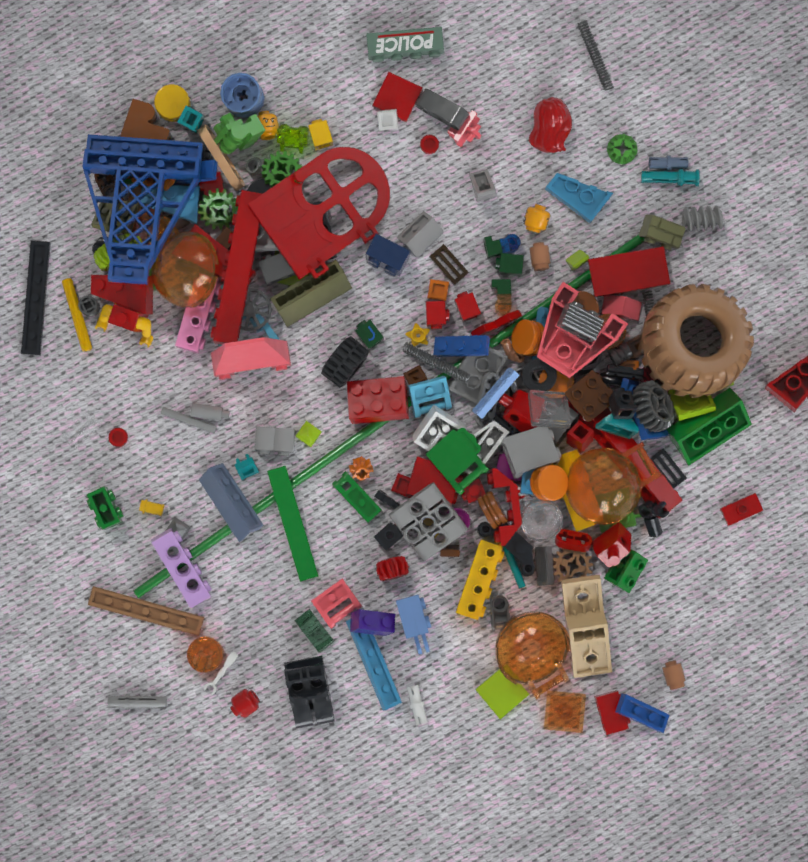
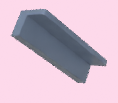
[199,463,264,542]

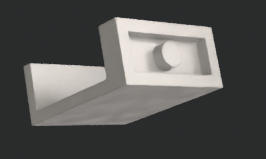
[501,424,561,479]

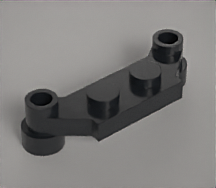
[477,522,535,577]

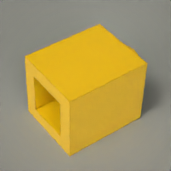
[308,119,333,151]

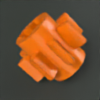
[349,456,374,481]

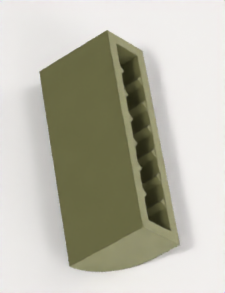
[270,259,352,327]

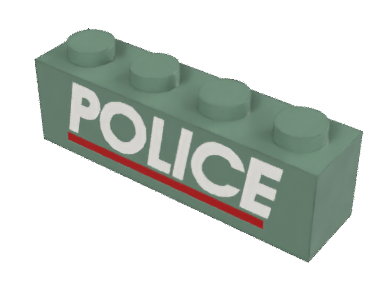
[366,27,444,62]

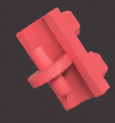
[448,110,482,147]

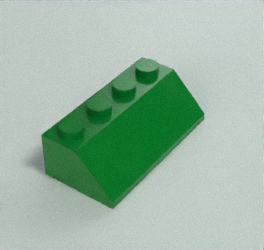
[666,388,752,466]

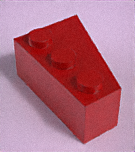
[91,275,153,314]

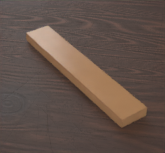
[88,586,204,636]

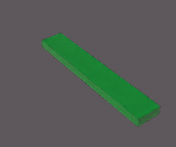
[267,465,318,582]

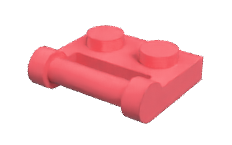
[311,578,363,629]

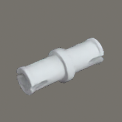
[407,685,428,726]

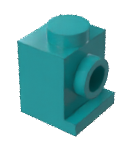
[177,105,205,134]

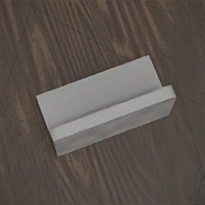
[397,211,444,258]

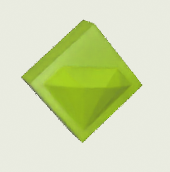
[295,421,322,447]

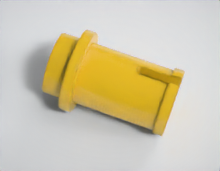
[139,499,164,517]

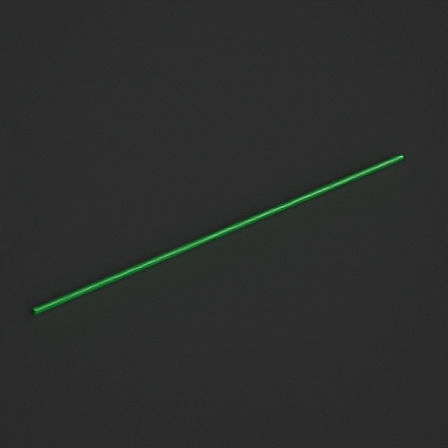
[133,234,645,598]

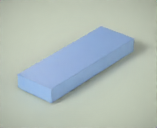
[472,367,519,419]

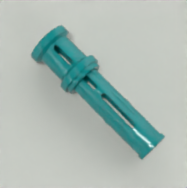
[641,169,700,186]

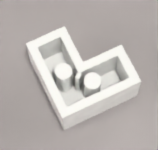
[412,405,467,451]

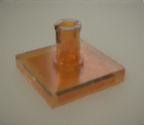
[544,690,586,733]

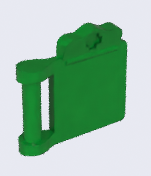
[426,428,490,495]

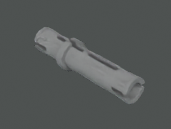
[107,694,167,710]

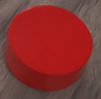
[420,134,439,154]
[108,428,128,447]

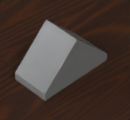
[469,169,496,202]

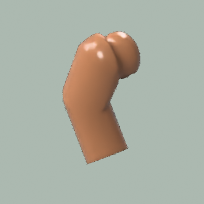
[501,339,525,363]

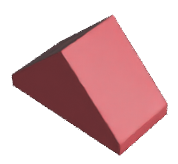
[601,295,642,321]

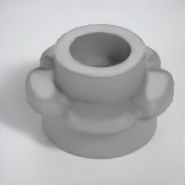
[246,157,264,176]

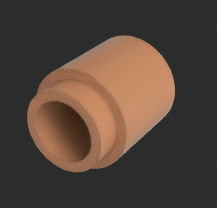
[529,242,551,271]
[662,660,686,690]

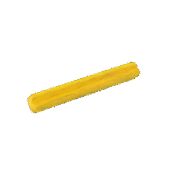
[62,278,92,352]

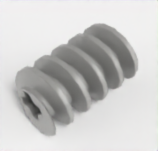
[682,206,723,231]

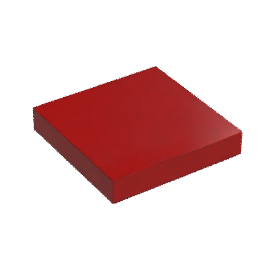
[372,71,423,123]

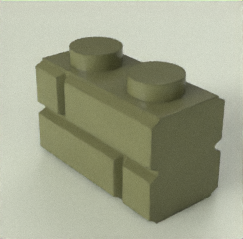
[639,214,686,251]

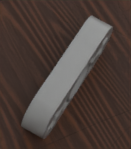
[475,372,500,428]

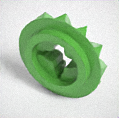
[607,134,638,164]

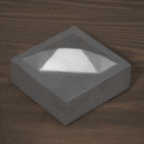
[166,517,191,543]

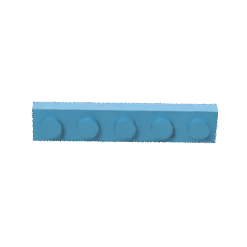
[346,619,402,711]

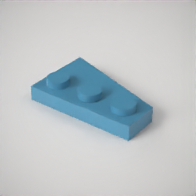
[545,173,613,223]
[141,185,200,225]

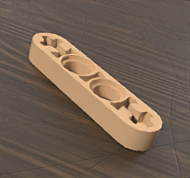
[198,124,245,191]

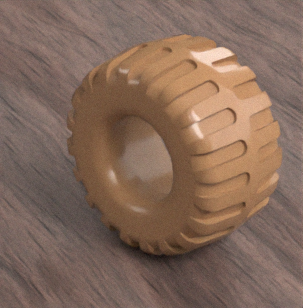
[639,284,754,398]

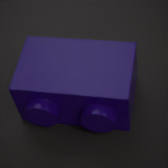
[350,609,396,636]

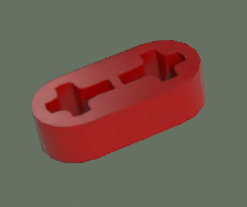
[555,529,592,552]

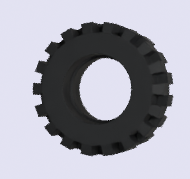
[321,336,369,388]

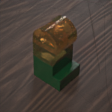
[491,279,512,316]

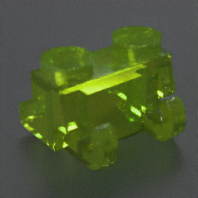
[277,124,309,154]

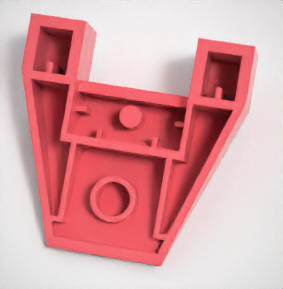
[537,282,628,378]
[211,337,291,380]

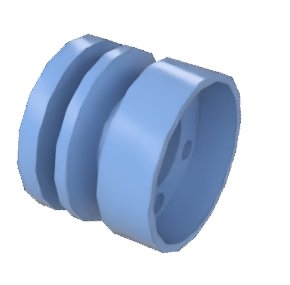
[220,72,265,118]

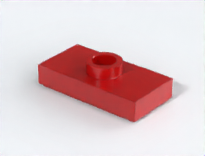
[720,493,764,526]

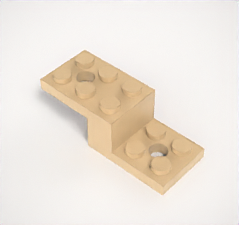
[561,575,612,678]

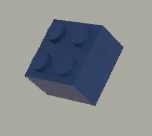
[365,234,410,277]

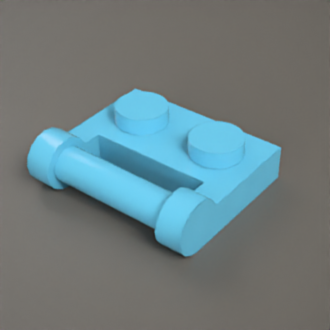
[408,376,452,418]

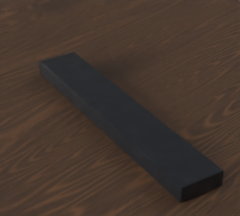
[21,240,51,356]

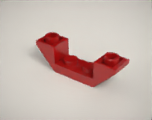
[487,468,522,547]

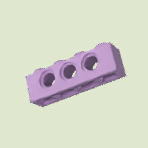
[151,528,212,608]

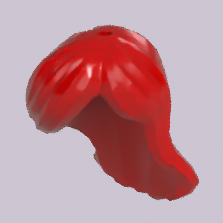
[529,97,572,153]

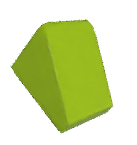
[565,250,589,271]

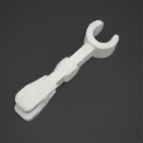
[204,651,238,695]

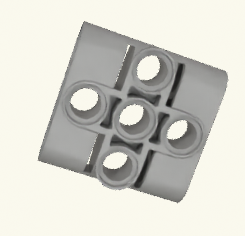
[389,482,468,561]

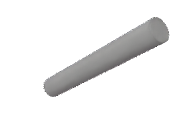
[161,407,217,434]

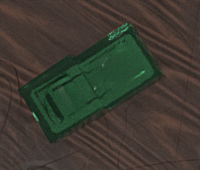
[294,609,335,653]

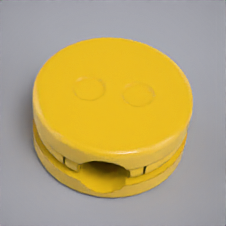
[154,84,191,122]

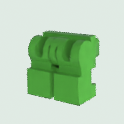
[213,113,265,154]

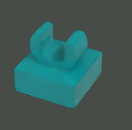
[234,454,259,480]

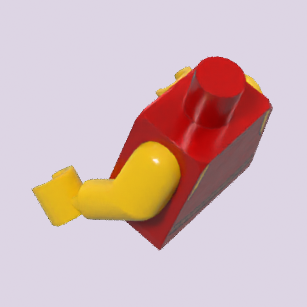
[95,303,154,348]

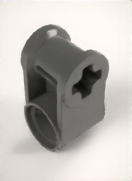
[490,594,511,632]

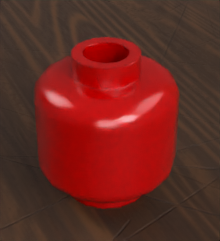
[230,689,260,718]

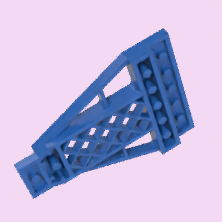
[82,134,203,285]

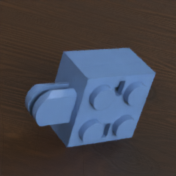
[396,594,431,655]

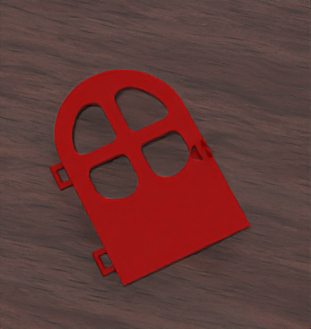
[247,147,390,280]

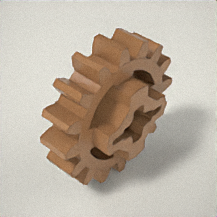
[553,549,594,582]

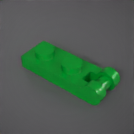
[332,471,382,523]

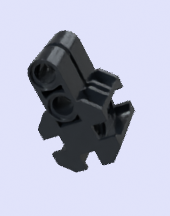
[284,656,335,729]

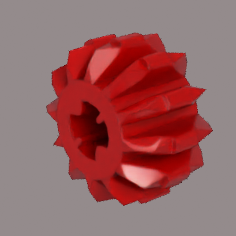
[376,556,409,581]

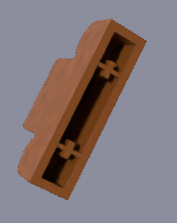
[120,99,172,179]

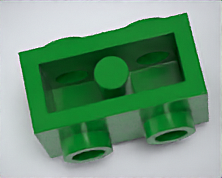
[86,486,124,530]
[604,549,648,593]

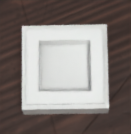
[377,109,399,131]

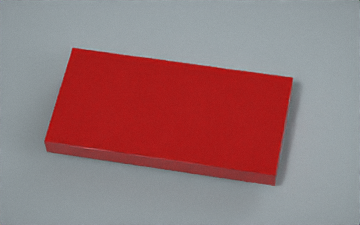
[588,246,671,298]

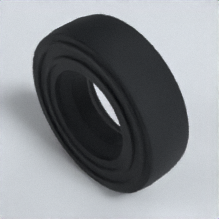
[522,358,557,393]

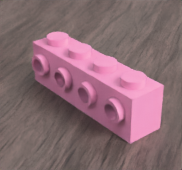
[175,273,222,354]

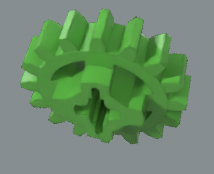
[261,151,302,188]
[198,188,238,230]

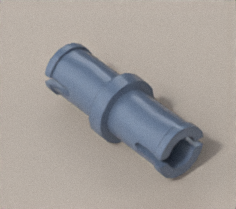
[648,155,688,171]

